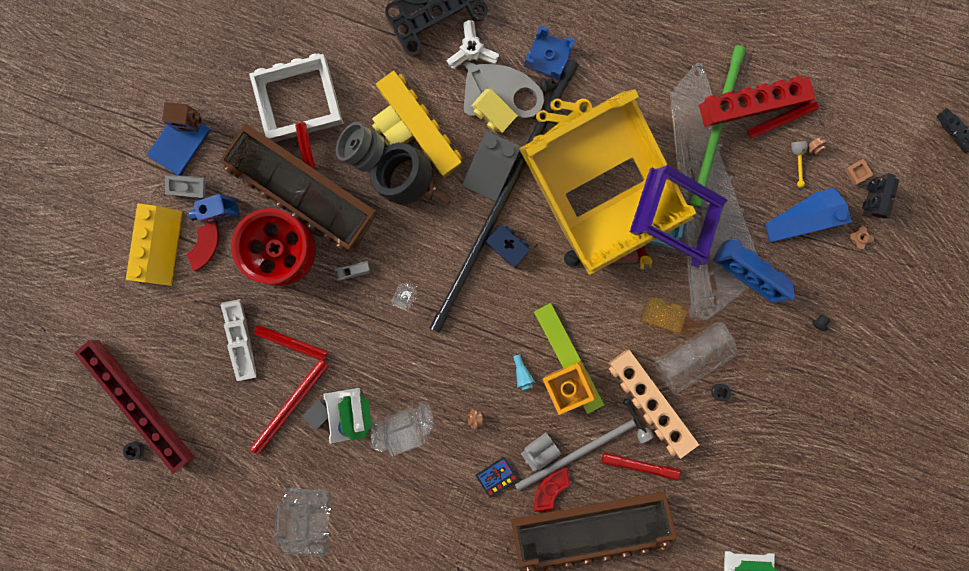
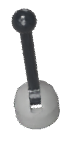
[623,398,654,444]

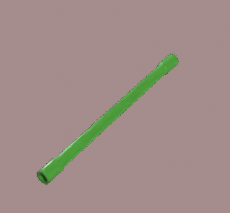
[690,45,746,208]

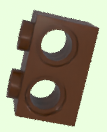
[162,102,202,133]

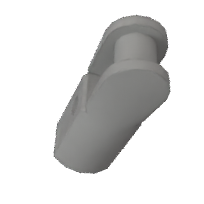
[335,261,371,281]

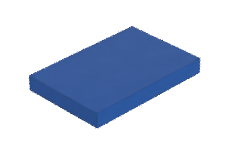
[147,124,211,176]

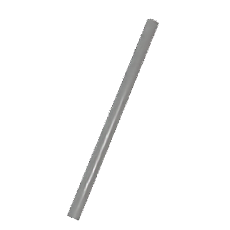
[515,419,636,491]

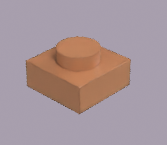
[844,158,873,185]

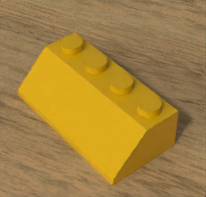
[126,203,183,286]

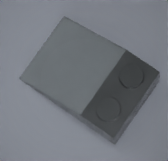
[462,131,521,202]

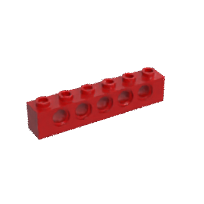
[698,76,816,127]

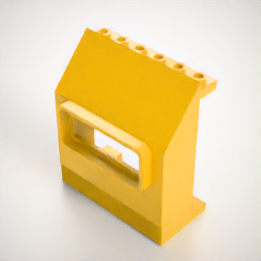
[519,89,696,275]

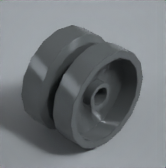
[336,122,385,172]

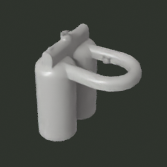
[521,432,562,472]

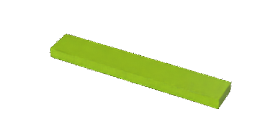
[534,303,604,414]

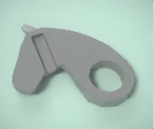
[463,61,544,120]

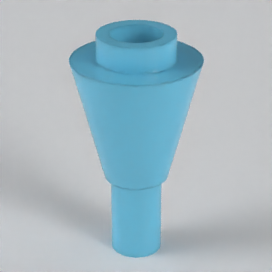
[513,355,536,391]

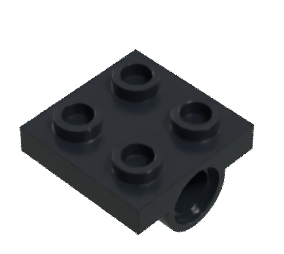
[862,173,899,219]

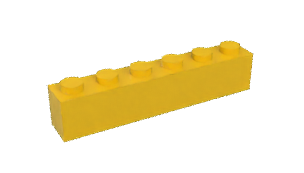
[376,71,463,178]

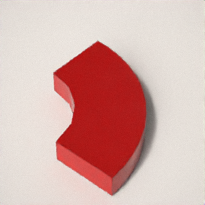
[186,222,219,272]
[534,467,570,512]

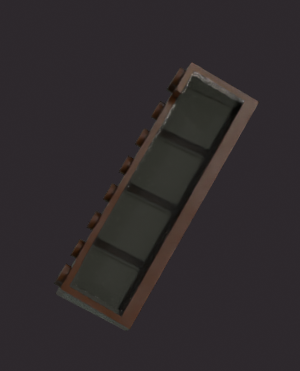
[511,492,677,571]

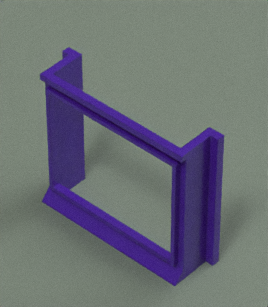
[629,165,728,268]

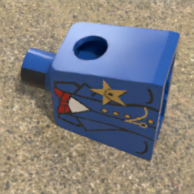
[189,194,240,223]

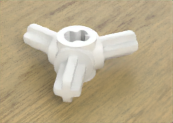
[447,20,499,69]

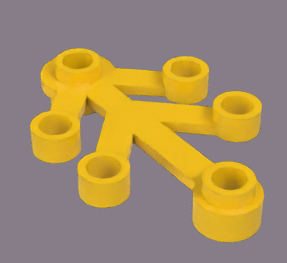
[532,99,592,141]

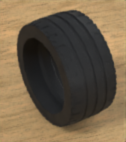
[370,142,432,205]

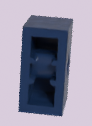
[486,224,530,268]

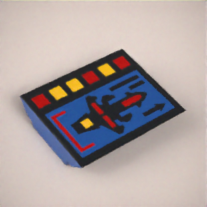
[475,457,519,498]

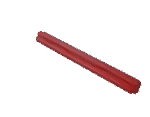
[250,360,329,455]

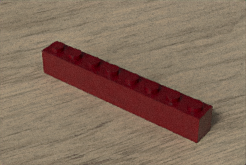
[74,340,196,473]

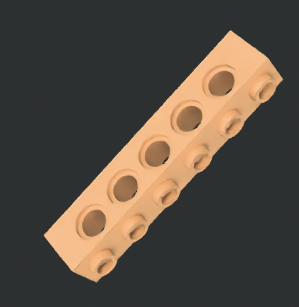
[608,350,699,459]

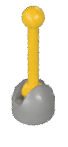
[791,141,808,188]

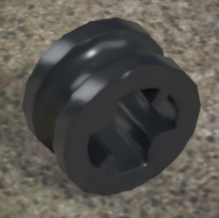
[711,384,731,401]
[123,442,144,460]

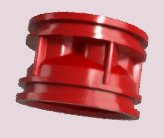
[231,208,316,286]

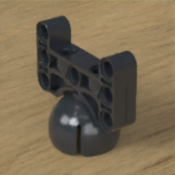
[385,0,488,57]

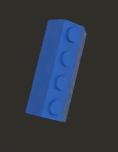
[712,239,795,303]

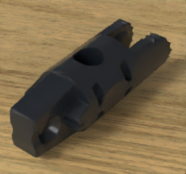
[936,108,969,153]

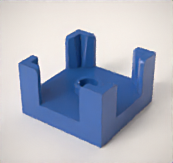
[524,25,575,81]

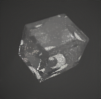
[390,282,418,312]

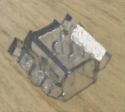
[371,401,434,456]
[274,488,332,557]

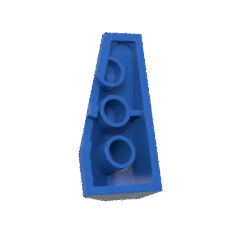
[765,188,852,242]

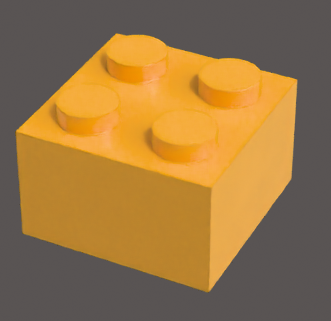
[543,361,596,415]

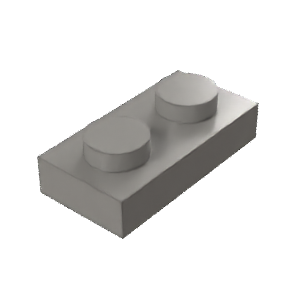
[165,175,206,198]

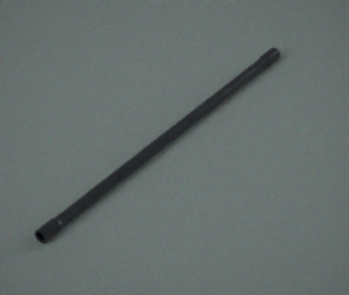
[429,60,579,333]

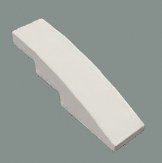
[221,299,256,381]

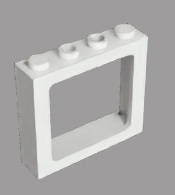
[249,53,343,142]

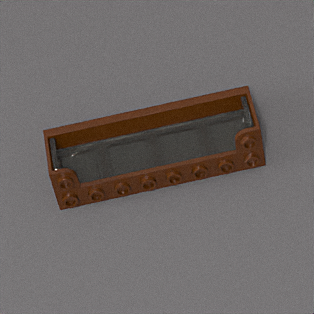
[219,123,377,253]

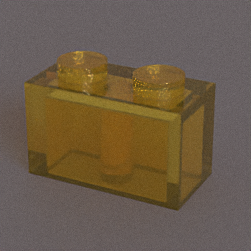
[640,297,687,333]

